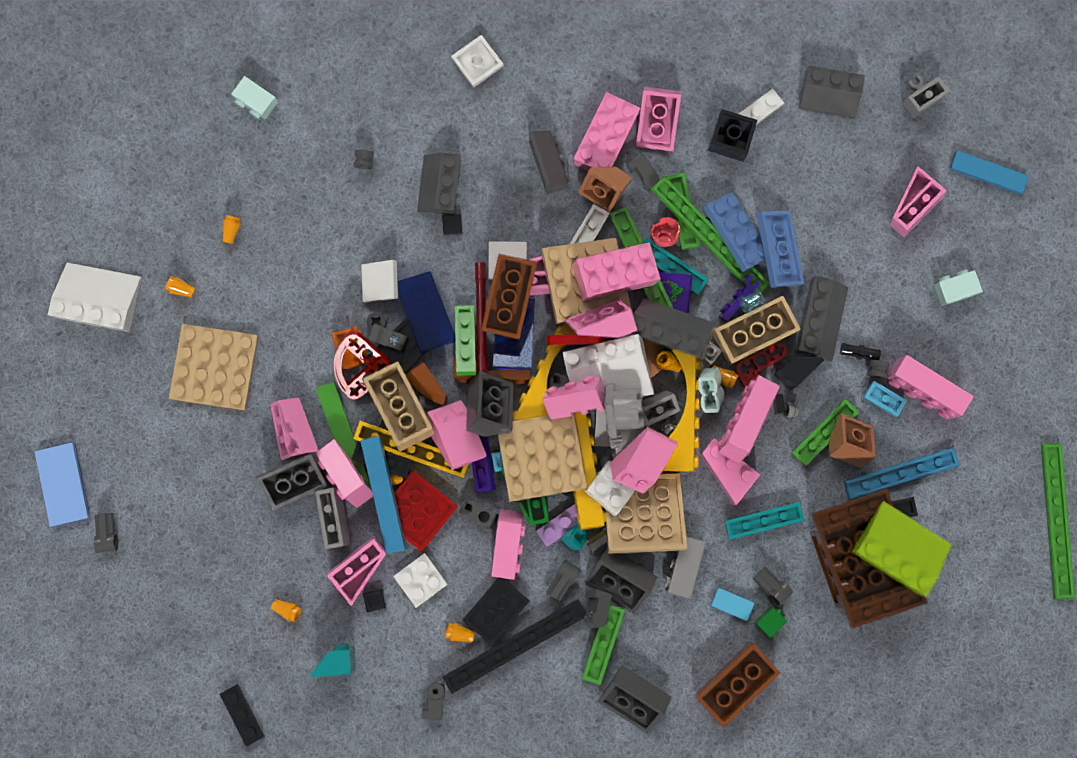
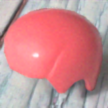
[651,217,680,247]

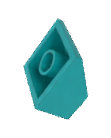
[310,643,356,678]

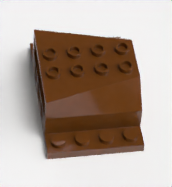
[810,489,928,629]

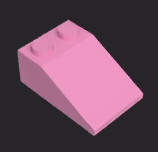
[636,87,682,151]
[565,298,637,338]
[427,400,486,470]
[610,427,678,493]

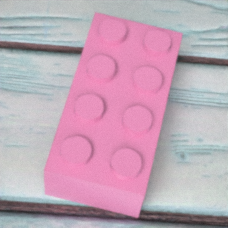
[573,92,640,171]
[572,242,661,302]
[887,355,974,419]
[718,376,780,463]

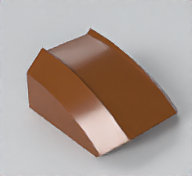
[405,362,448,406]

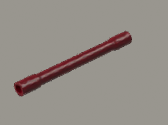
[475,262,488,374]

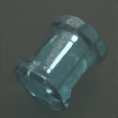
[739,289,765,313]

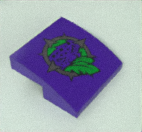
[659,272,692,313]

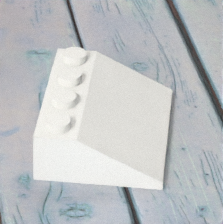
[48,263,142,332]
[563,334,654,412]

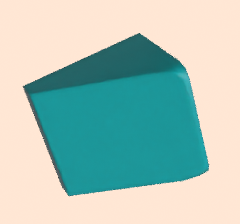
[561,522,589,550]

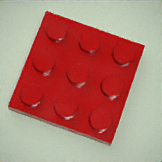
[376,470,459,552]

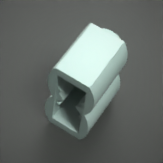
[698,367,724,413]

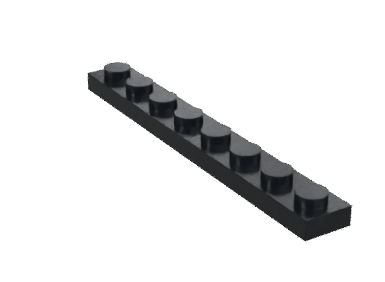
[442,599,586,694]

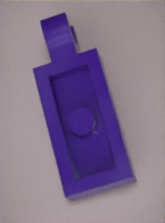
[718,275,760,322]

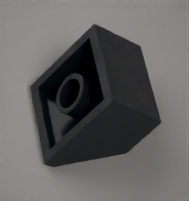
[708,109,758,162]
[774,357,824,390]

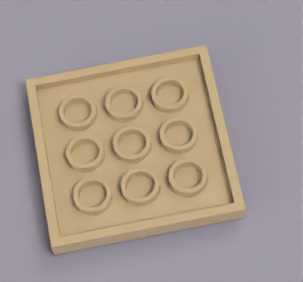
[541,238,631,324]
[169,324,259,411]
[498,413,587,502]
[605,473,687,554]

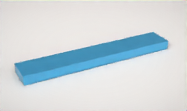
[360,436,407,553]
[843,447,960,500]

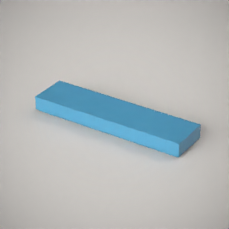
[950,150,1029,195]

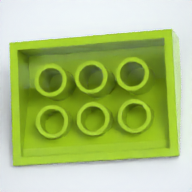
[852,501,952,597]

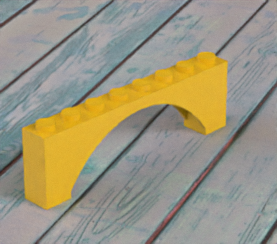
[662,316,701,472]
[512,323,577,422]

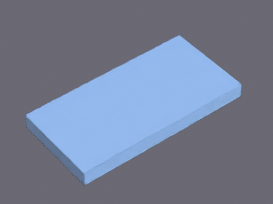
[34,443,90,527]

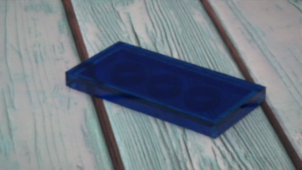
[397,271,456,353]
[493,298,535,370]

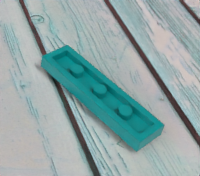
[643,237,709,296]
[724,502,805,540]

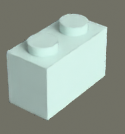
[231,76,278,120]
[934,269,983,306]

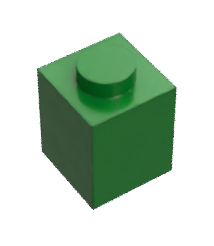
[754,606,787,638]

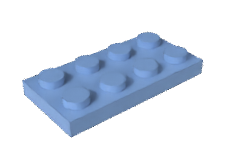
[703,192,765,272]
[757,211,804,288]

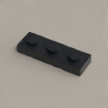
[351,441,413,479]
[219,684,265,747]

